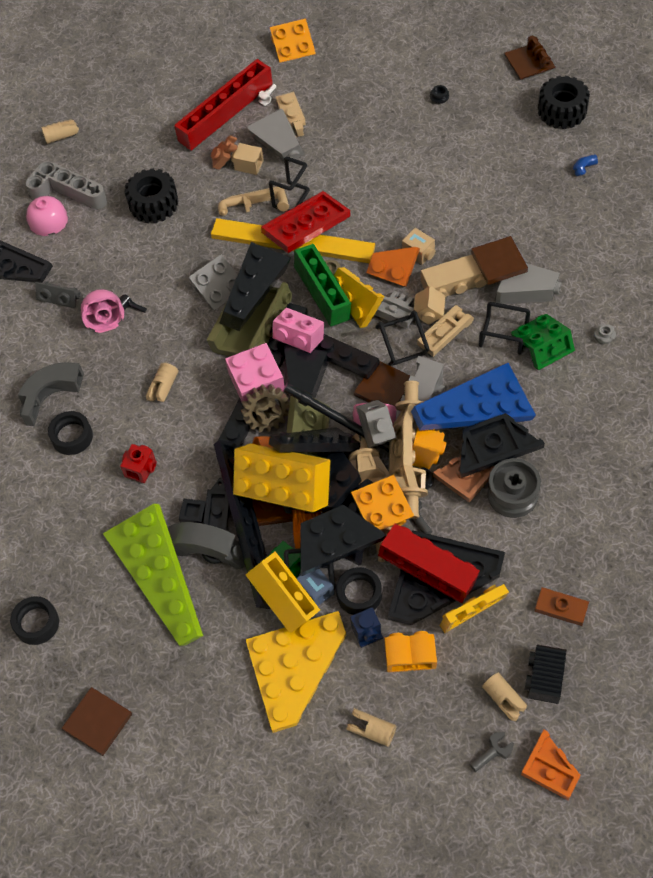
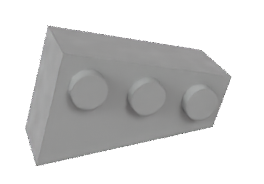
[396,356,445,419]

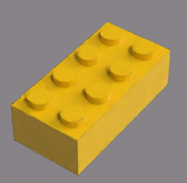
[233,443,330,512]

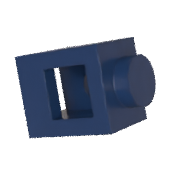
[350,607,383,648]

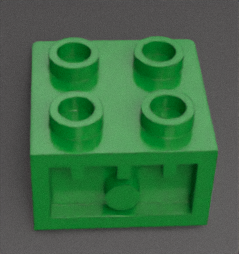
[511,314,575,370]

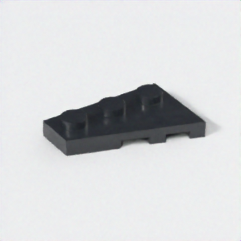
[0,240,53,283]

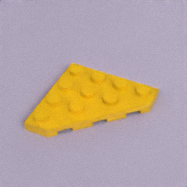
[245,611,346,733]

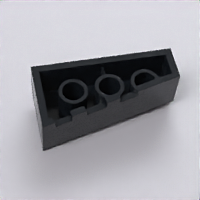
[219,242,291,331]

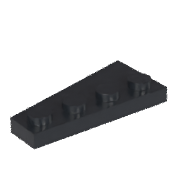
[269,427,361,452]

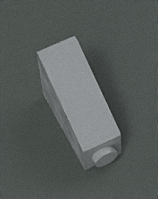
[247,109,305,162]
[496,263,562,304]

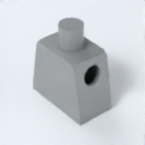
[356,400,396,448]

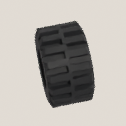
[538,75,590,129]
[124,168,179,223]

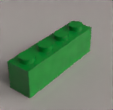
[294,244,351,327]

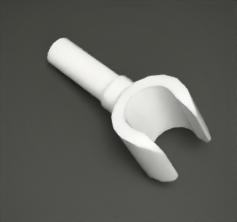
[259,84,276,106]

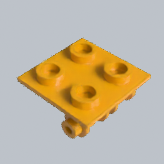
[270,18,316,63]
[351,475,414,530]

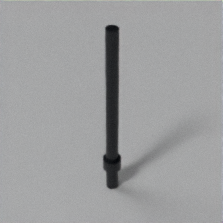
[283,383,389,452]

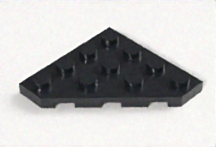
[388,530,505,625]

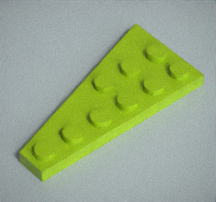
[103,503,203,646]

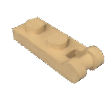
[417,305,474,357]

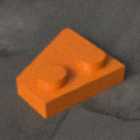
[366,247,420,287]
[521,730,581,801]

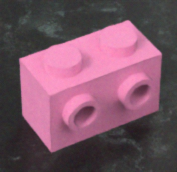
[272,308,324,353]

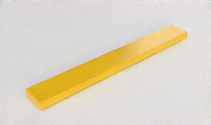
[211,218,375,263]

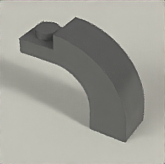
[18,362,84,426]
[168,522,244,569]

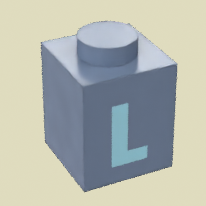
[296,569,334,606]

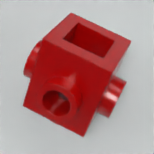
[120,444,157,484]

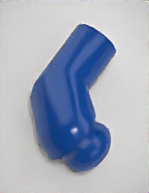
[573,154,598,176]

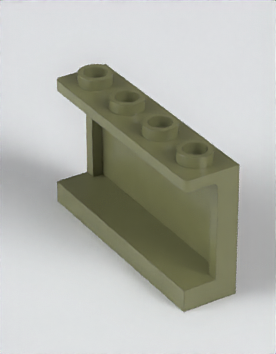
[207,282,292,357]

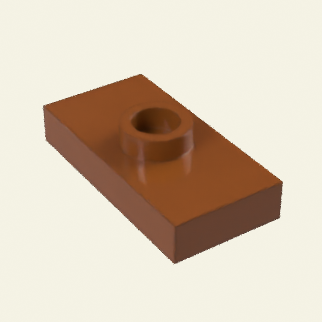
[534,587,589,626]

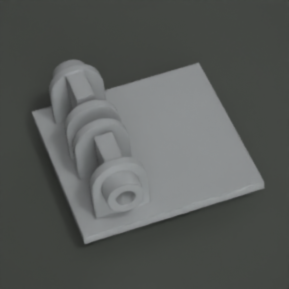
[188,254,238,310]

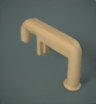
[218,187,289,216]

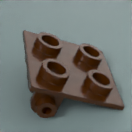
[504,35,555,80]

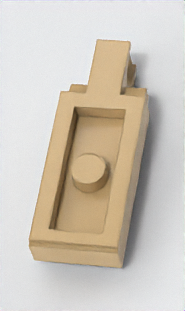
[276,92,306,137]

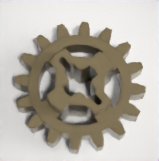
[241,384,290,432]

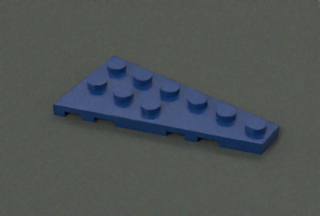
[411,363,536,430]

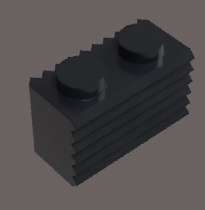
[524,644,567,704]

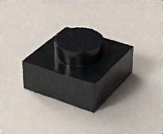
[179,498,206,524]

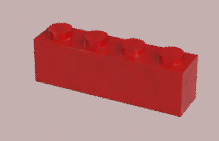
[378,523,480,603]

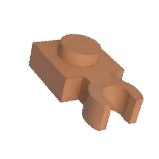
[211,135,238,169]

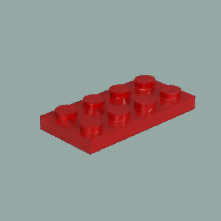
[261,191,350,253]

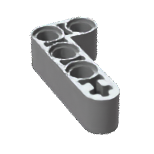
[26,161,107,209]

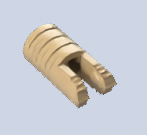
[41,119,79,144]
[146,363,178,402]
[482,673,527,722]
[346,708,396,747]

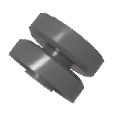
[487,458,541,518]

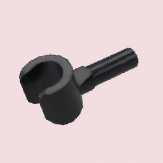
[119,294,147,313]

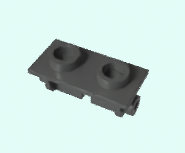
[35,281,81,308]

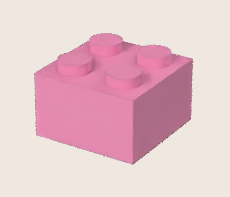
[225,343,285,401]

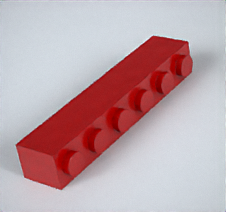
[174,59,273,151]

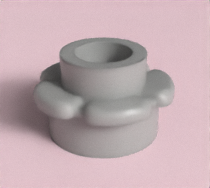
[594,324,616,344]

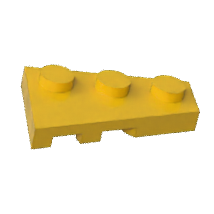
[334,267,385,328]
[439,584,509,633]

